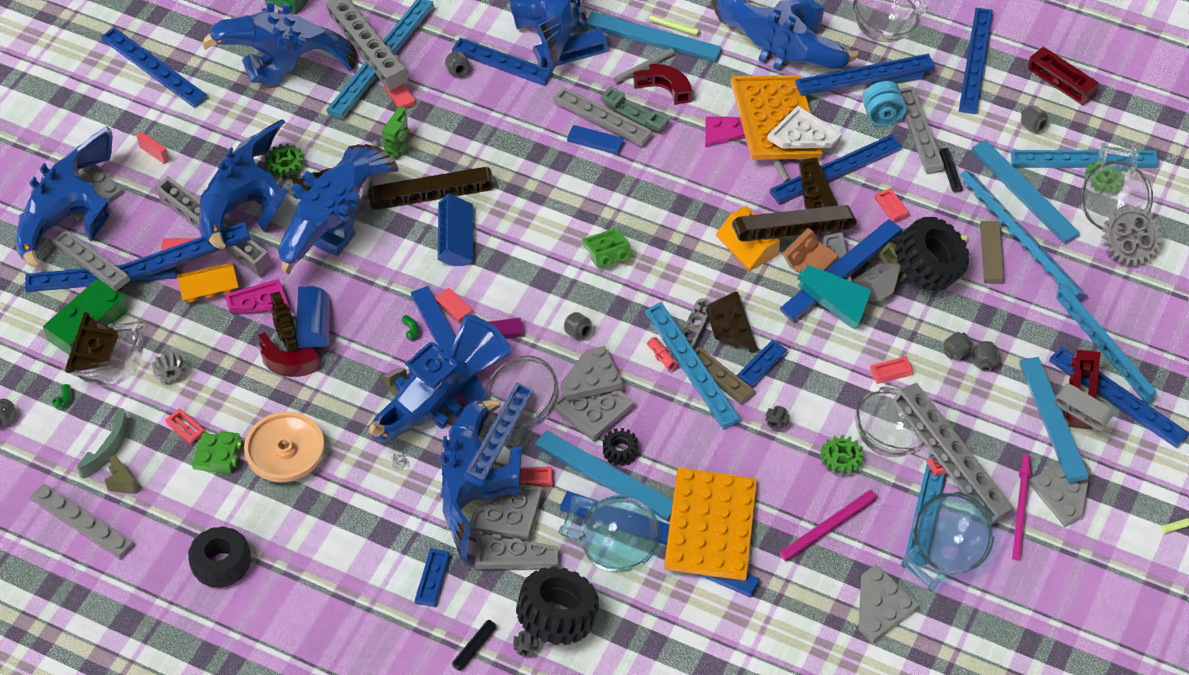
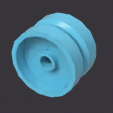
[862,81,907,126]

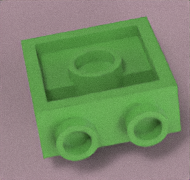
[382,106,409,159]
[582,228,632,268]
[192,431,243,475]

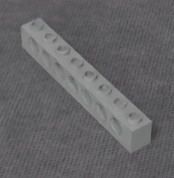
[326,0,408,91]
[155,176,272,276]
[892,382,1014,526]

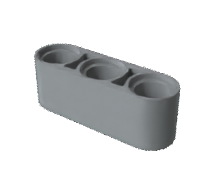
[1054,384,1114,431]

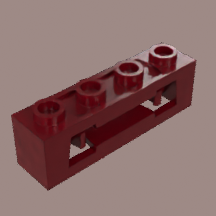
[1028,46,1099,106]
[1065,349,1101,429]

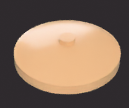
[244,412,325,482]

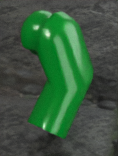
[401,315,419,341]
[52,384,72,409]

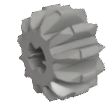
[152,351,186,383]

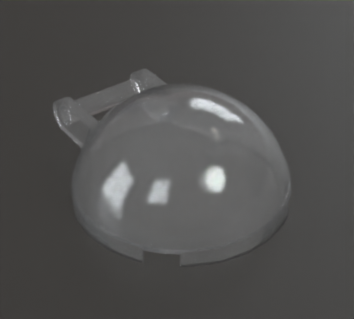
[853,0,929,43]
[1080,143,1153,234]
[73,318,147,387]
[480,356,559,450]
[855,387,939,463]

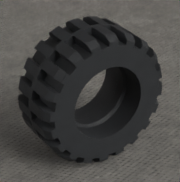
[895,217,969,291]
[516,567,599,645]

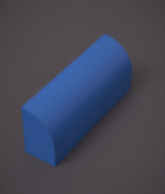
[532,28,607,68]
[437,193,473,266]
[296,286,330,348]

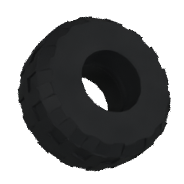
[188,526,251,588]

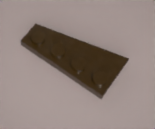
[799,157,838,209]

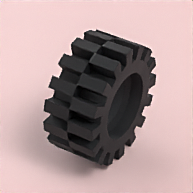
[603,428,638,466]

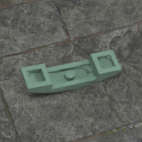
[601,86,670,131]
[77,408,128,479]

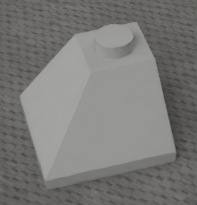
[851,263,900,303]

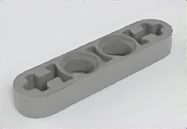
[682,298,712,349]

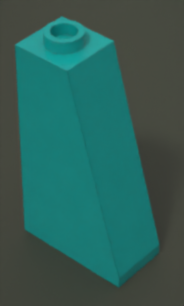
[797,264,871,329]

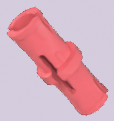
[647,337,678,371]

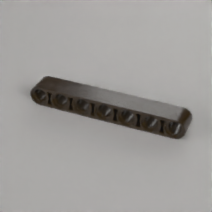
[368,167,495,210]
[732,205,857,242]

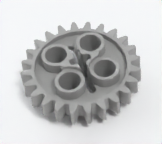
[1101,205,1163,266]

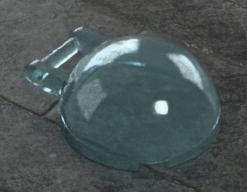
[900,492,994,592]
[558,495,661,572]

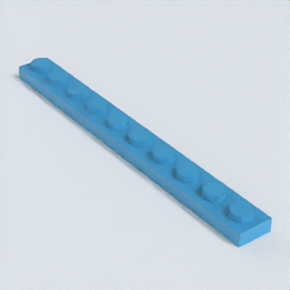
[326,0,434,119]
[960,170,1088,301]

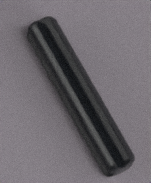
[939,147,962,192]
[452,620,496,671]

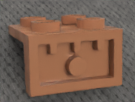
[782,228,839,273]

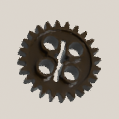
[270,291,297,352]

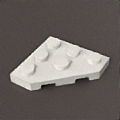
[767,106,842,148]

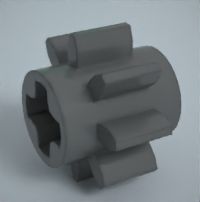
[765,406,790,430]
[513,630,539,657]

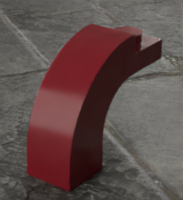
[633,64,692,105]
[258,332,321,377]

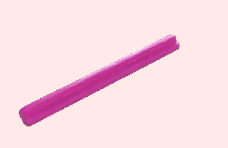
[780,490,877,561]

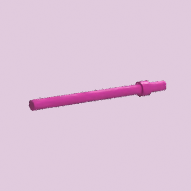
[1012,454,1032,560]

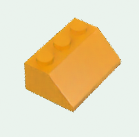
[716,205,780,271]
[177,262,238,302]

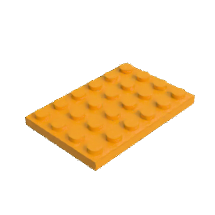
[730,75,823,160]
[664,467,757,581]

